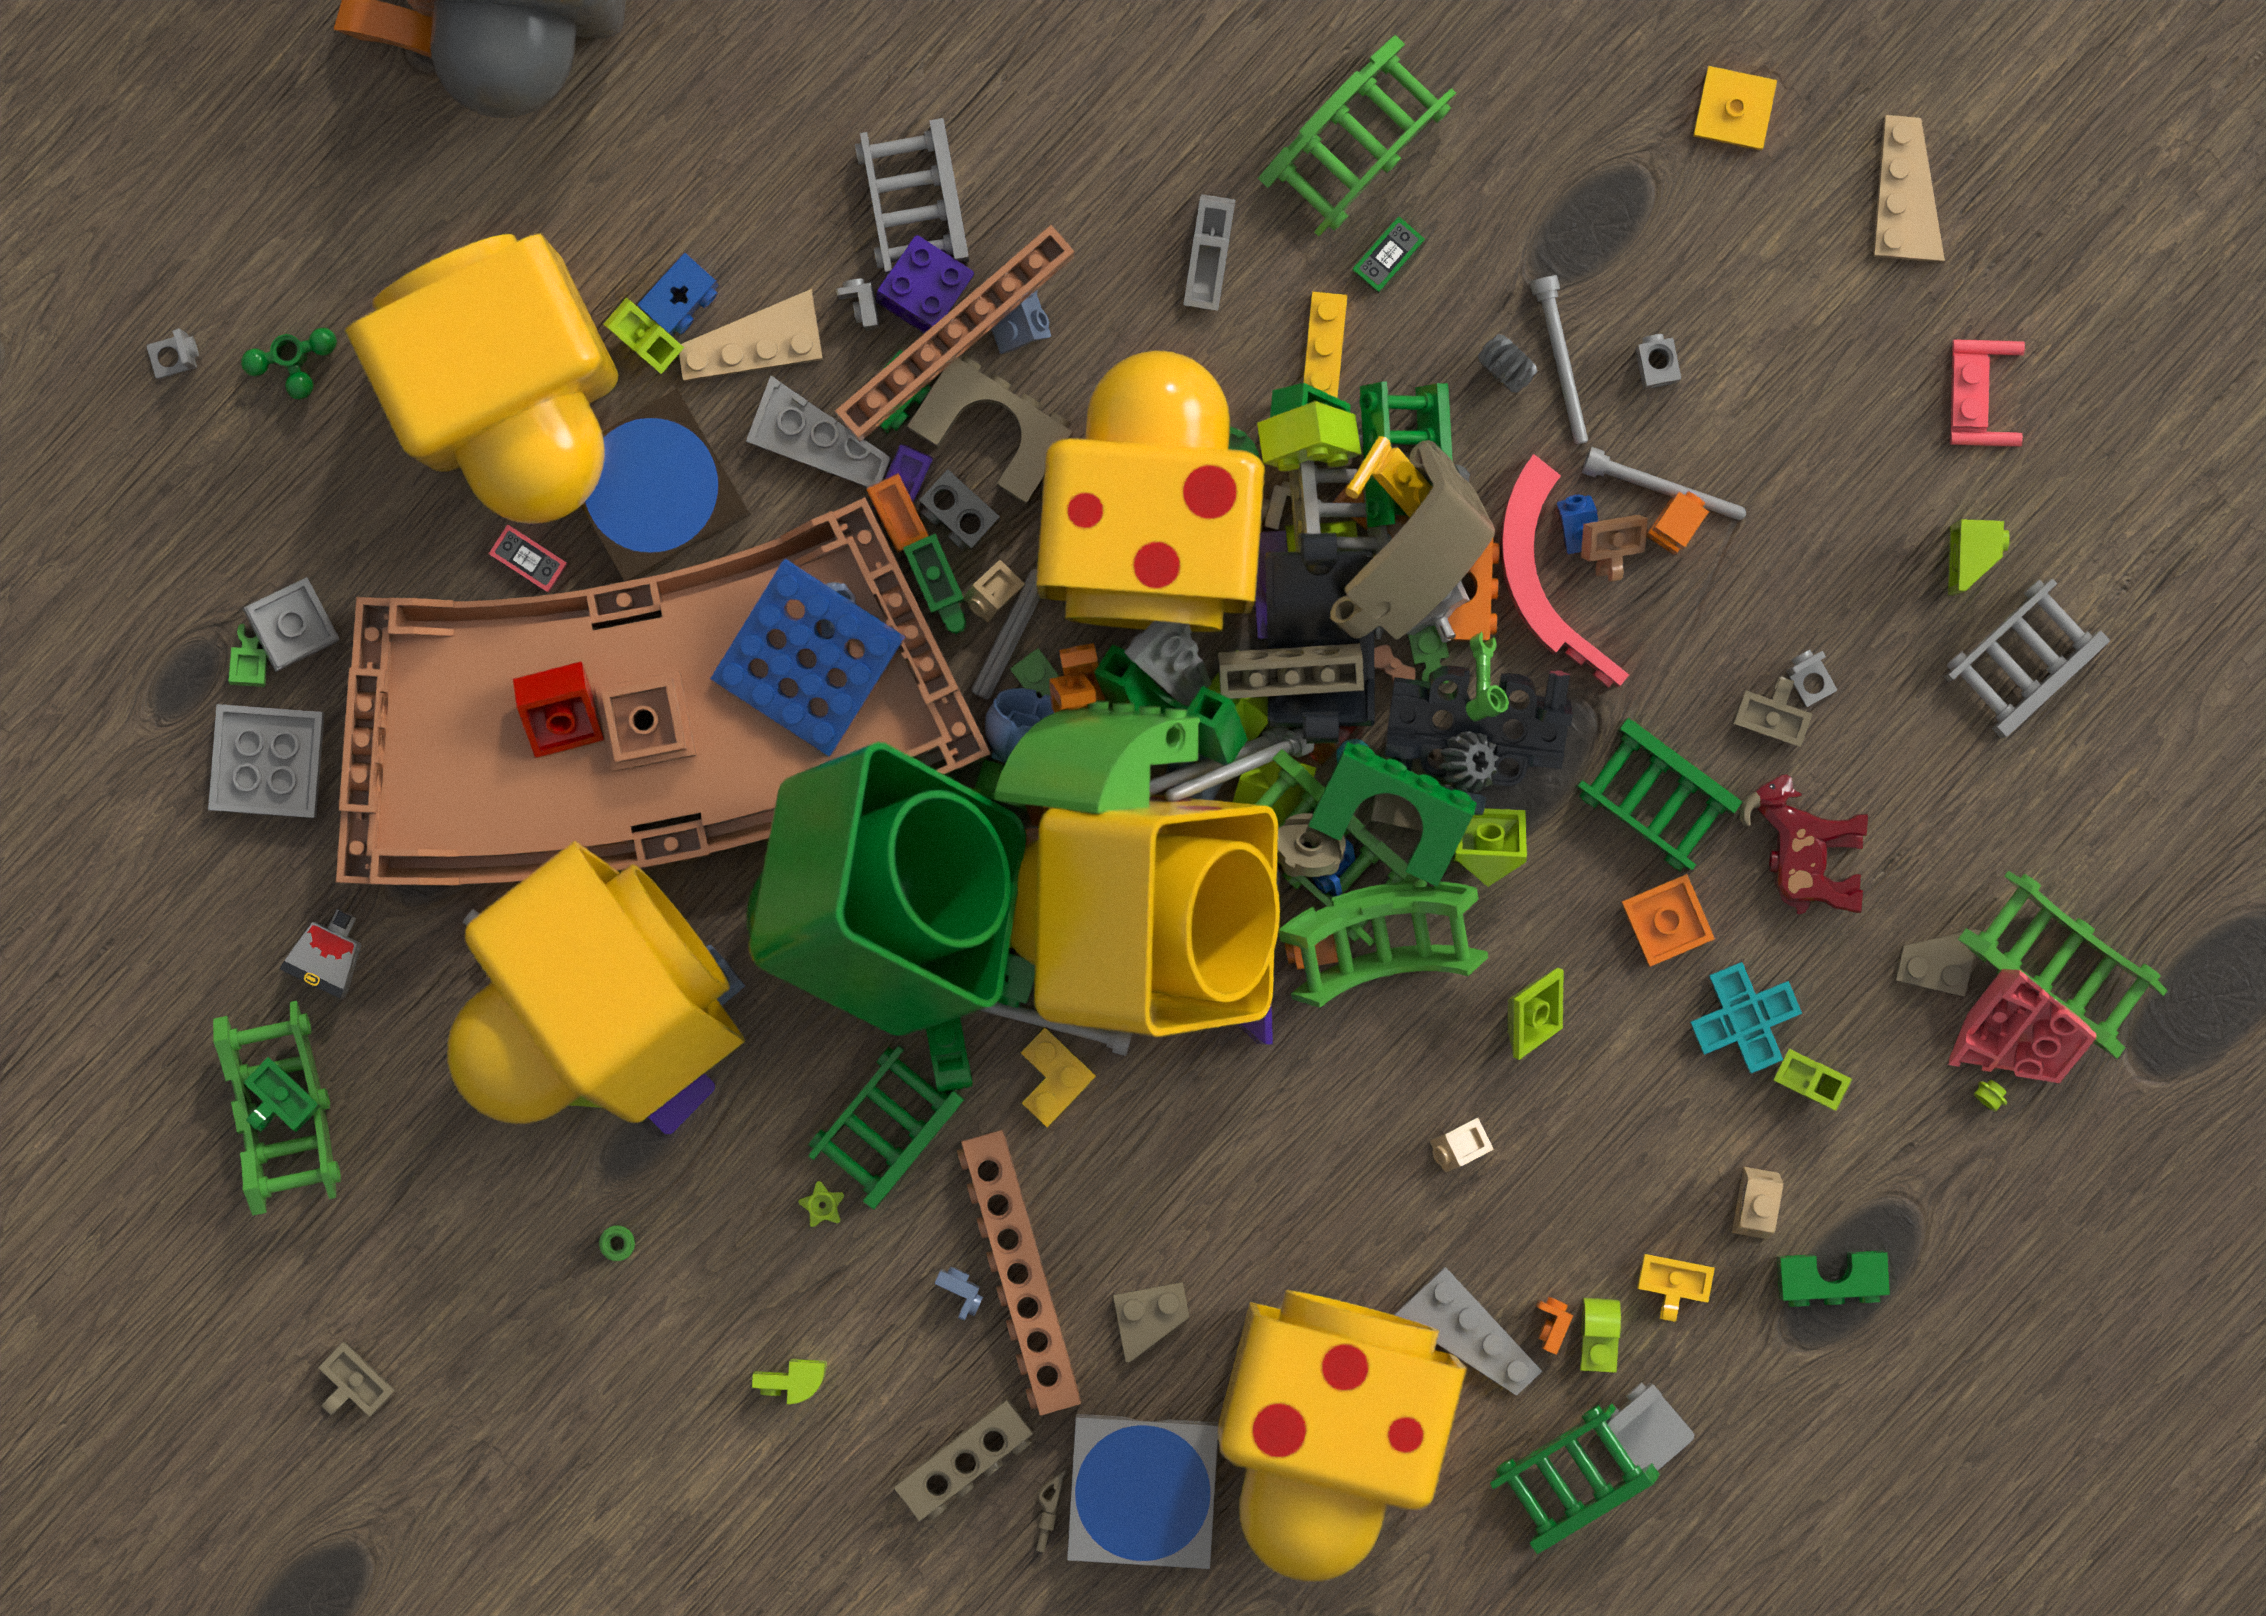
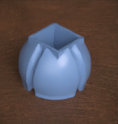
[985,688,1054,763]

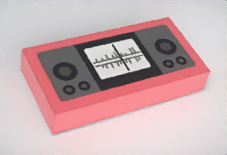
[489,525,568,593]

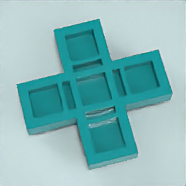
[1690,962,1802,1074]

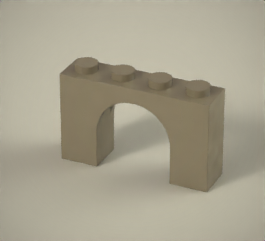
[907,355,1073,505]

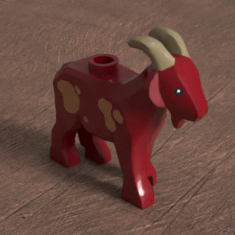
[1739,774,1868,915]

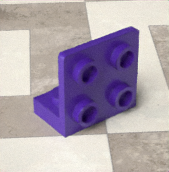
[875,235,974,334]

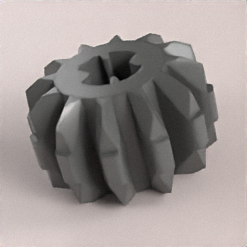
[1478,334,1537,393]
[1439,732,1500,792]

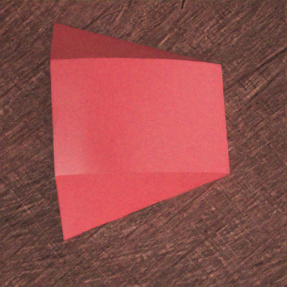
[1948,969,2096,1083]

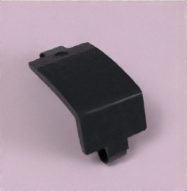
[1265,533,1375,744]

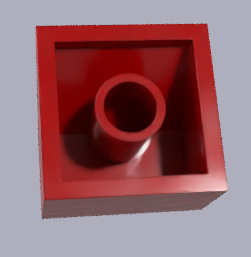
[513,661,604,758]

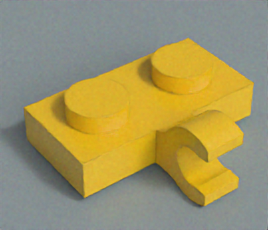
[1637,1254,1715,1322]

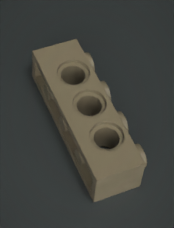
[1218,644,1364,699]
[894,1398,1033,1521]

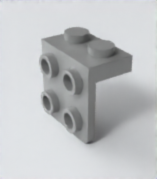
[1606,1382,1694,1471]

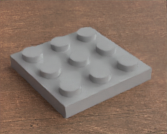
[208,704,325,818]

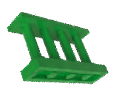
[1359,382,1453,528]
[1575,717,1742,872]
[808,1045,965,1210]
[1490,1403,1660,1555]

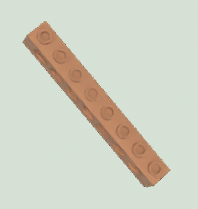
[835,225,1074,442]
[957,1129,1081,1416]

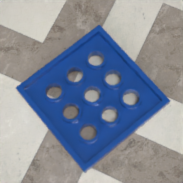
[710,559,905,757]

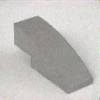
[1183,194,1236,311]

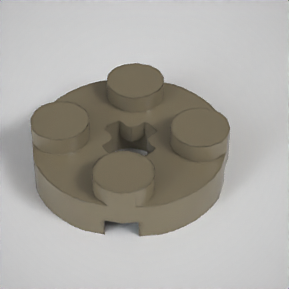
[1277,813,1346,877]

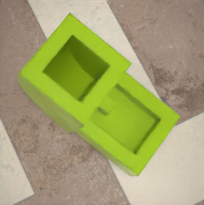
[603,298,684,374]
[1774,1049,1852,1111]
[1580,1298,1621,1373]
[752,1359,827,1404]

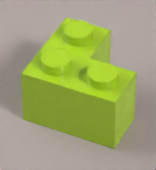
[1257,401,1362,471]

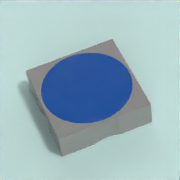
[1067,1414,1218,1569]

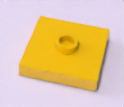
[1693,66,1777,151]

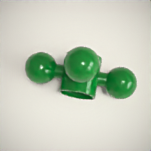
[241,327,337,400]

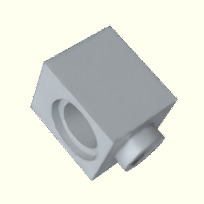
[1635,334,1681,390]

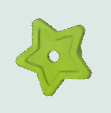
[799,1181,844,1227]

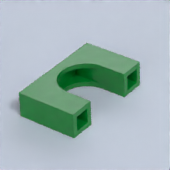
[1094,644,1248,766]
[1308,742,1477,887]

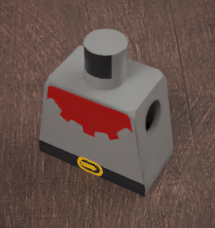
[280,909,361,999]

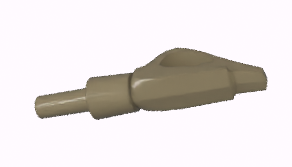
[1036,1469,1067,1553]

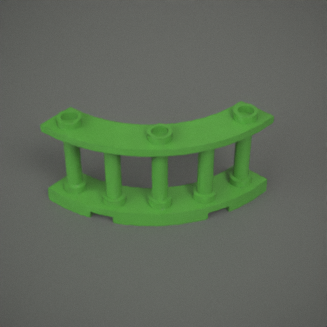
[1258,35,1456,236]
[1255,749,1427,946]
[1958,871,2168,1059]
[1279,881,1489,1008]
[213,1001,341,1216]

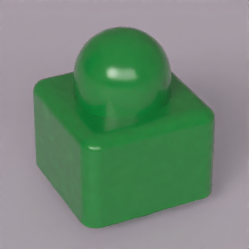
[746,742,1026,1036]

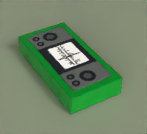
[1352,216,1425,293]

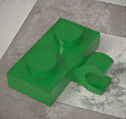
[243,1057,321,1132]

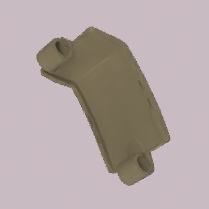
[1330,440,1495,639]

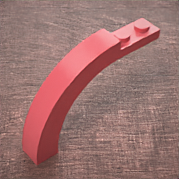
[1500,454,1629,688]

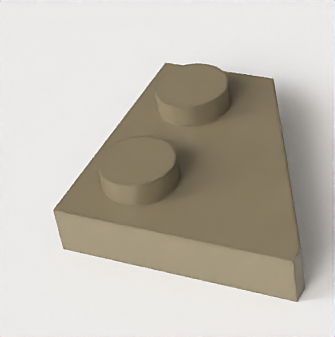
[1894,929,1980,997]
[1113,1282,1189,1363]

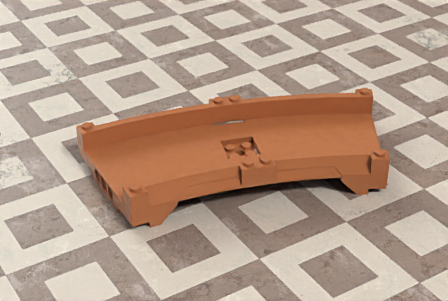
[336,497,992,886]

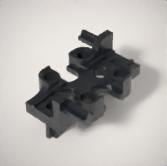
[1385,665,1573,786]

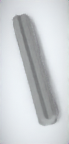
[971,569,1040,699]

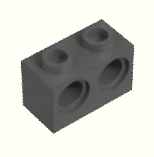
[919,469,1001,551]

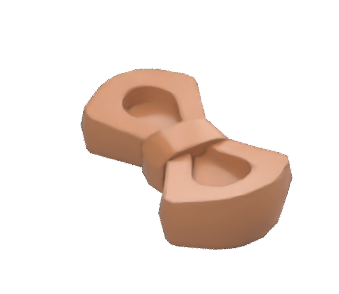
[1374,644,1416,685]

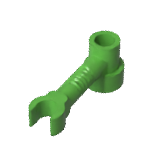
[1466,632,1509,721]

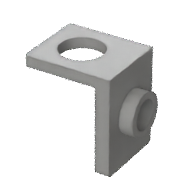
[147,328,199,379]
[1786,650,1837,707]

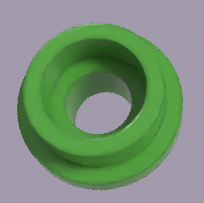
[599,1225,635,1261]

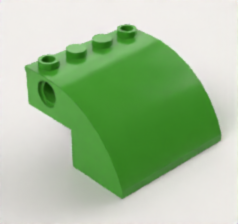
[995,700,1200,813]

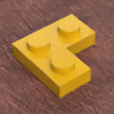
[1021,1028,1096,1127]

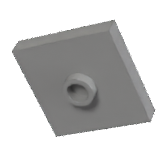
[243,577,340,672]

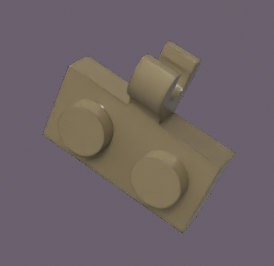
[1733,676,1812,747]
[318,1342,396,1417]

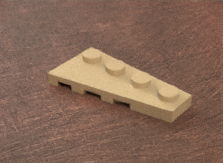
[1873,115,1945,263]
[679,289,823,382]

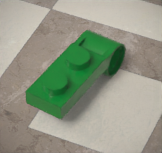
[926,1017,973,1093]

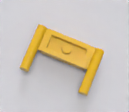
[1345,436,1433,518]

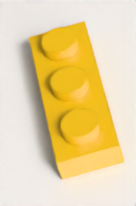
[1303,292,1347,398]

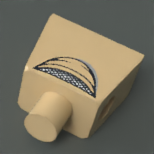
[1732,1167,1783,1239]

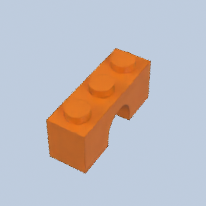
[1646,491,1709,555]
[1448,539,1500,642]

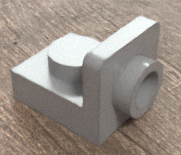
[836,279,880,331]

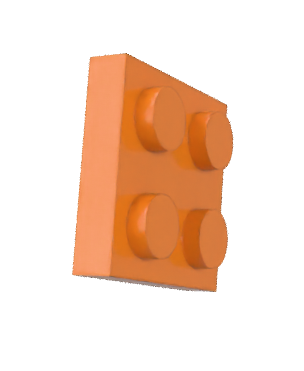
[1621,874,1715,967]

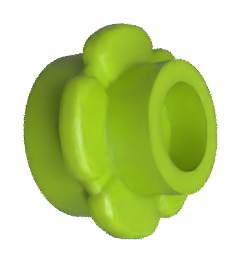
[1974,1079,2007,1112]

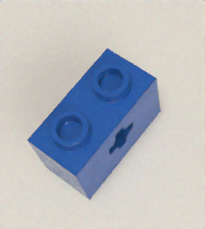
[637,253,719,337]

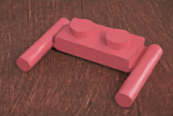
[1950,339,2025,447]

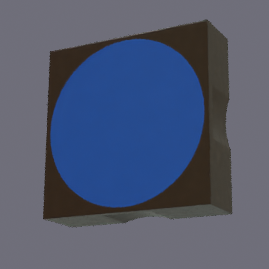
[581,389,751,581]

